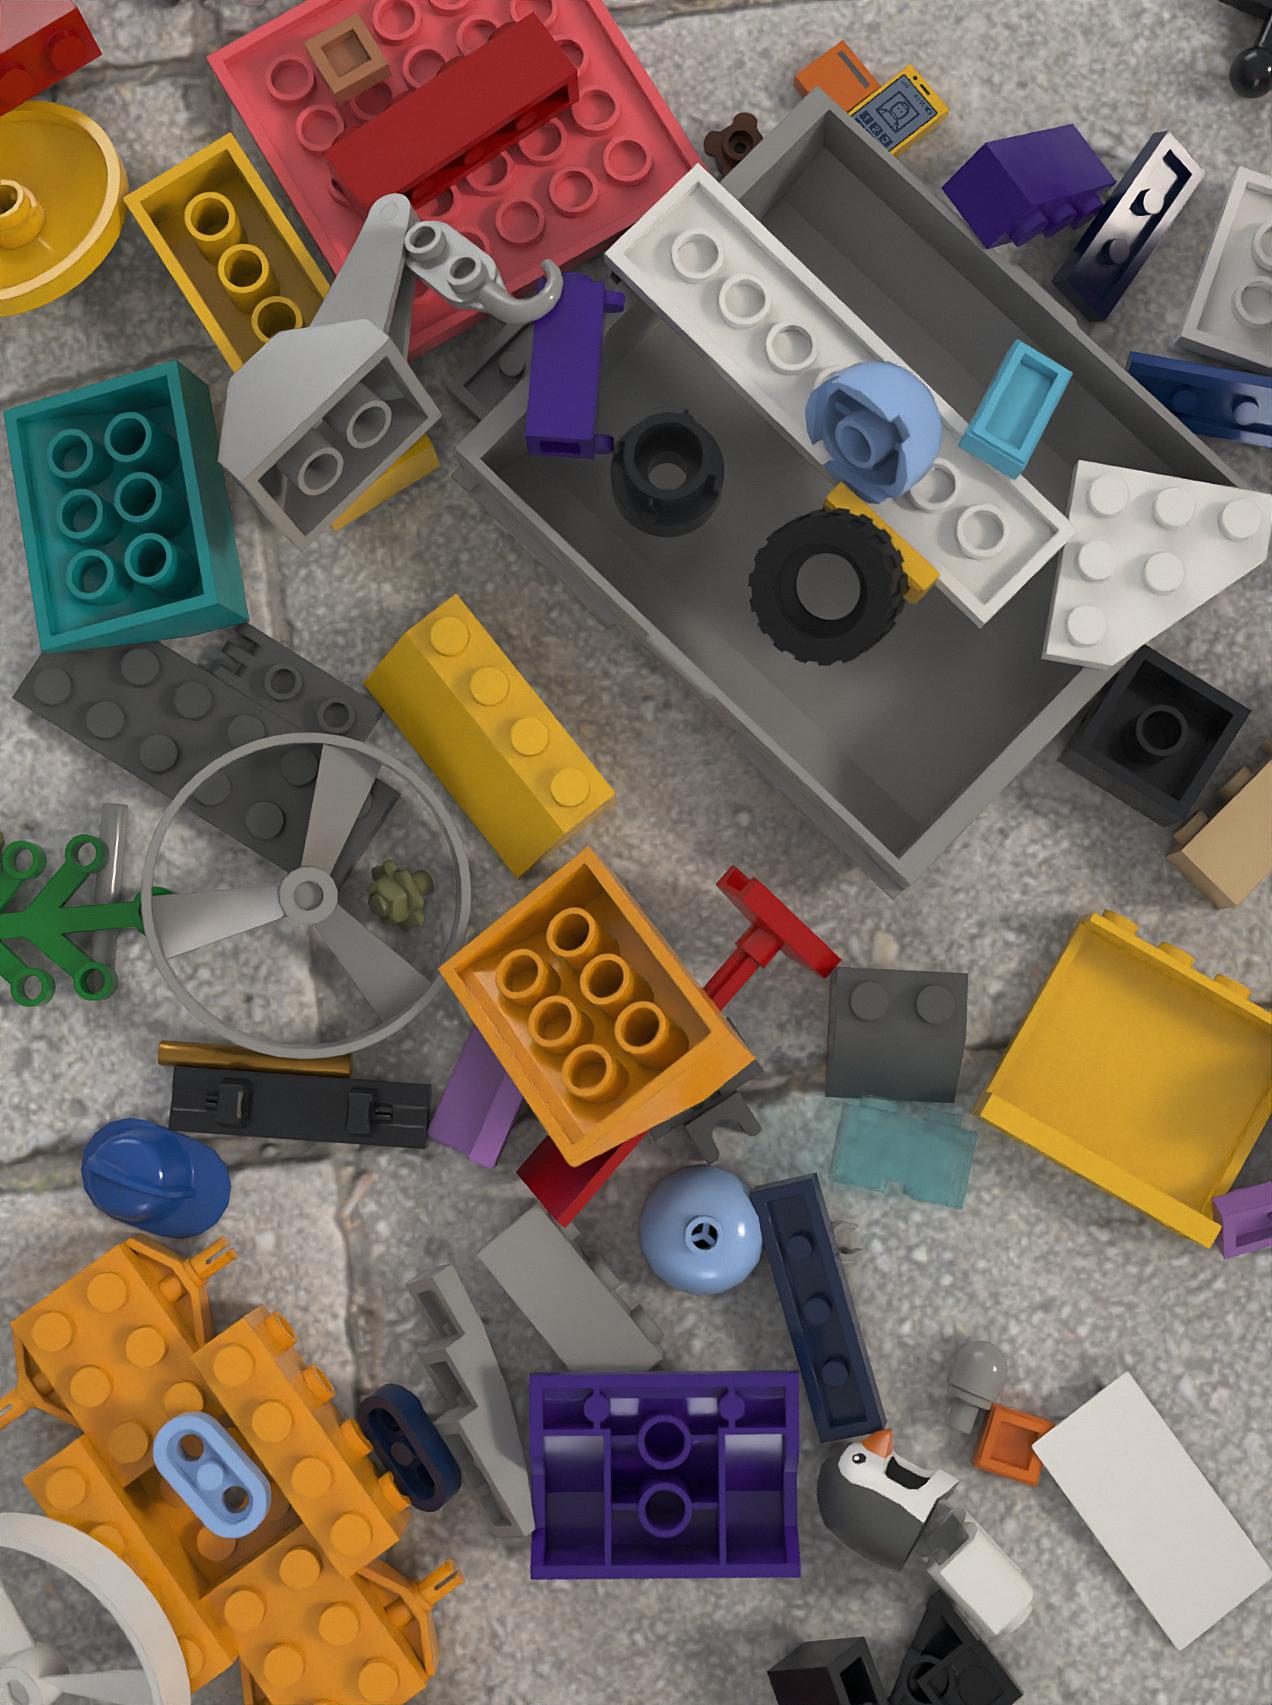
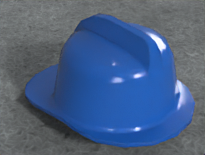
[81,1118,231,1239]

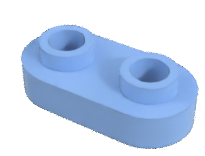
[153,1411,272,1538]

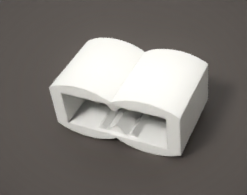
[917,1507,1034,1636]

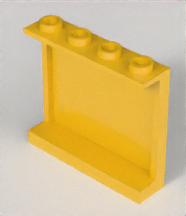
[969,909,1272,1249]

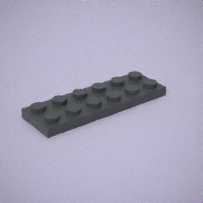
[12,641,401,892]

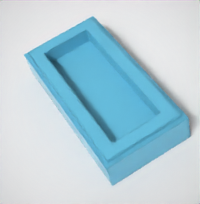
[958,339,1073,480]

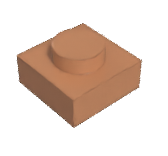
[303,12,392,106]

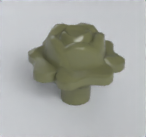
[367,859,434,932]

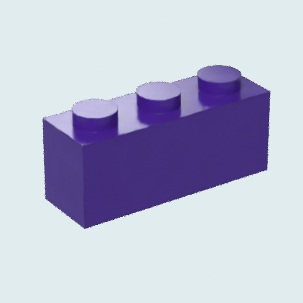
[941,124,1117,250]

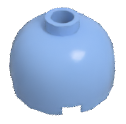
[805,361,943,504]
[638,1164,765,1296]

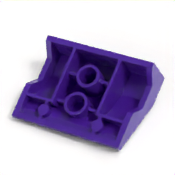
[529,1370,801,1580]

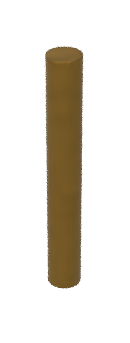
[158,1040,353,1079]

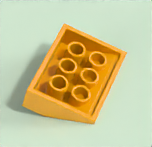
[438,846,756,1167]

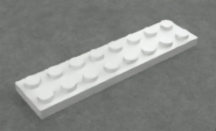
[604,163,1078,629]

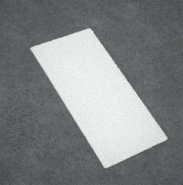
[1032,1372,1272,1651]

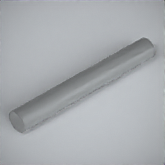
[87,803,128,993]

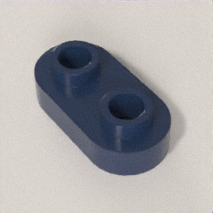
[358,1383,461,1512]

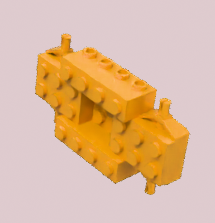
[0,1233,465,1705]

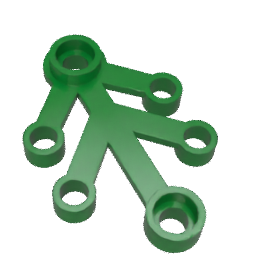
[0,834,178,1007]

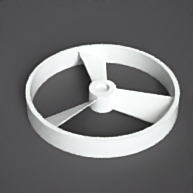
[0,1512,191,1705]

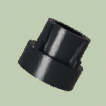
[611,409,725,537]

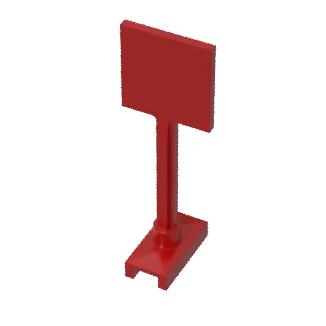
[516,865,842,1228]

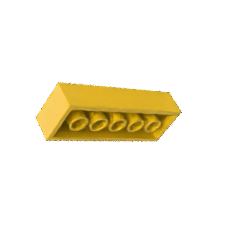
[123,132,440,532]

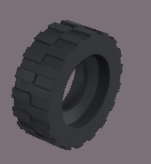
[748,508,908,666]

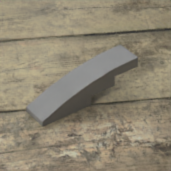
[405,1263,535,1538]

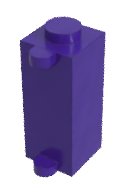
[525,272,625,459]

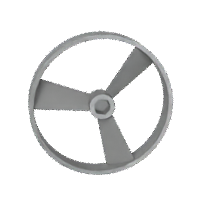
[141,733,471,1059]

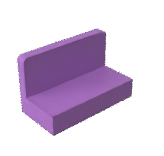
[427,1024,525,1170]

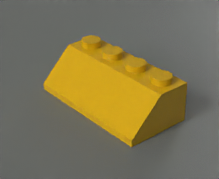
[363,593,617,880]

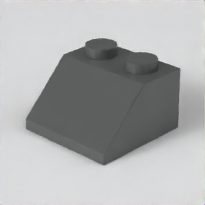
[825,967,968,1103]

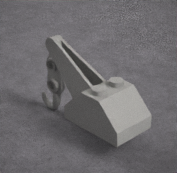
[218,193,563,553]

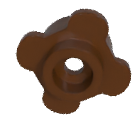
[703,112,764,179]

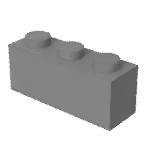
[476,1200,665,1372]

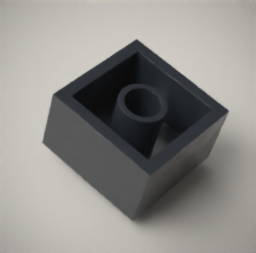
[1057,644,1252,828]

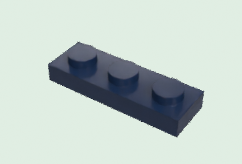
[1051,130,1206,322]

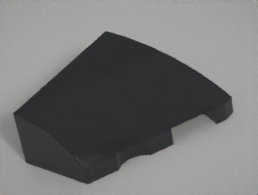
[887,1589,1025,1705]

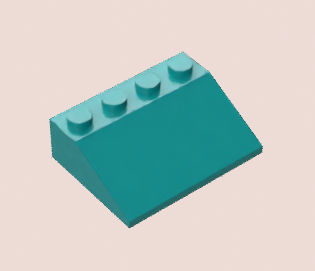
[3,360,250,654]

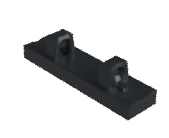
[168,1066,432,1149]

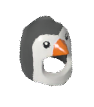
[817,1428,959,1572]

